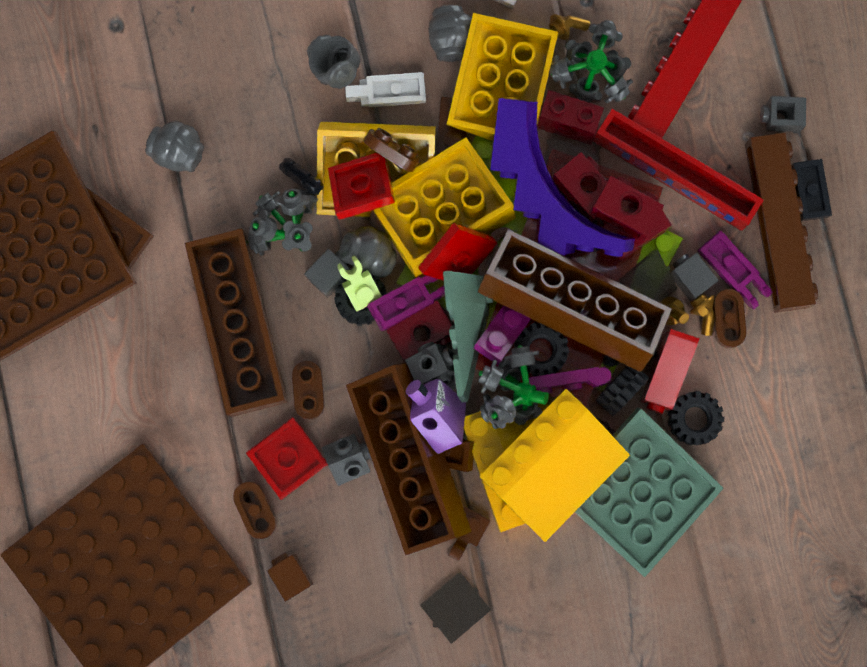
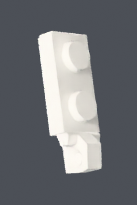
[345,72,426,107]

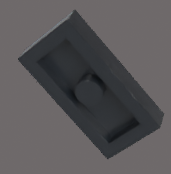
[791,159,832,221]

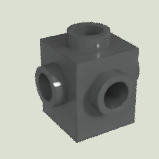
[405,342,455,385]
[322,433,371,486]

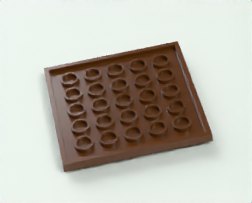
[0,130,137,361]
[0,444,252,667]

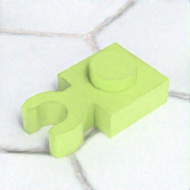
[337,256,382,312]

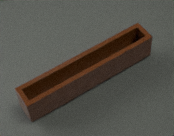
[745,133,818,313]

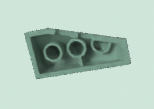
[443,271,493,402]

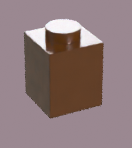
[267,552,313,602]

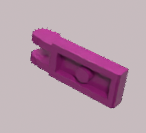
[697,230,773,309]
[367,275,445,332]
[473,306,530,365]
[529,366,612,394]

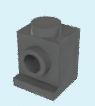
[760,96,806,133]

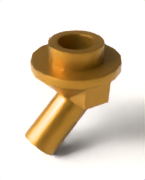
[549,14,590,40]
[689,293,715,336]
[659,297,689,326]

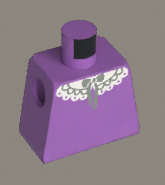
[406,379,466,454]

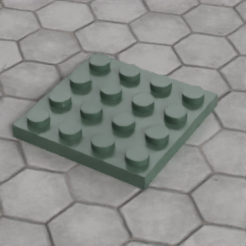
[575,407,724,577]

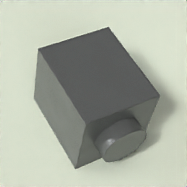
[304,249,350,298]
[669,253,719,302]

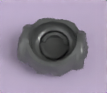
[428,5,472,62]
[307,35,360,89]
[145,121,204,172]
[339,226,397,278]

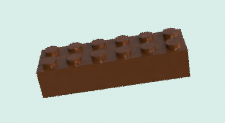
[185,228,288,417]
[478,229,672,372]
[346,363,472,556]

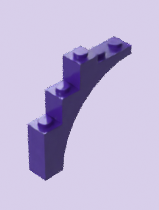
[490,98,635,257]

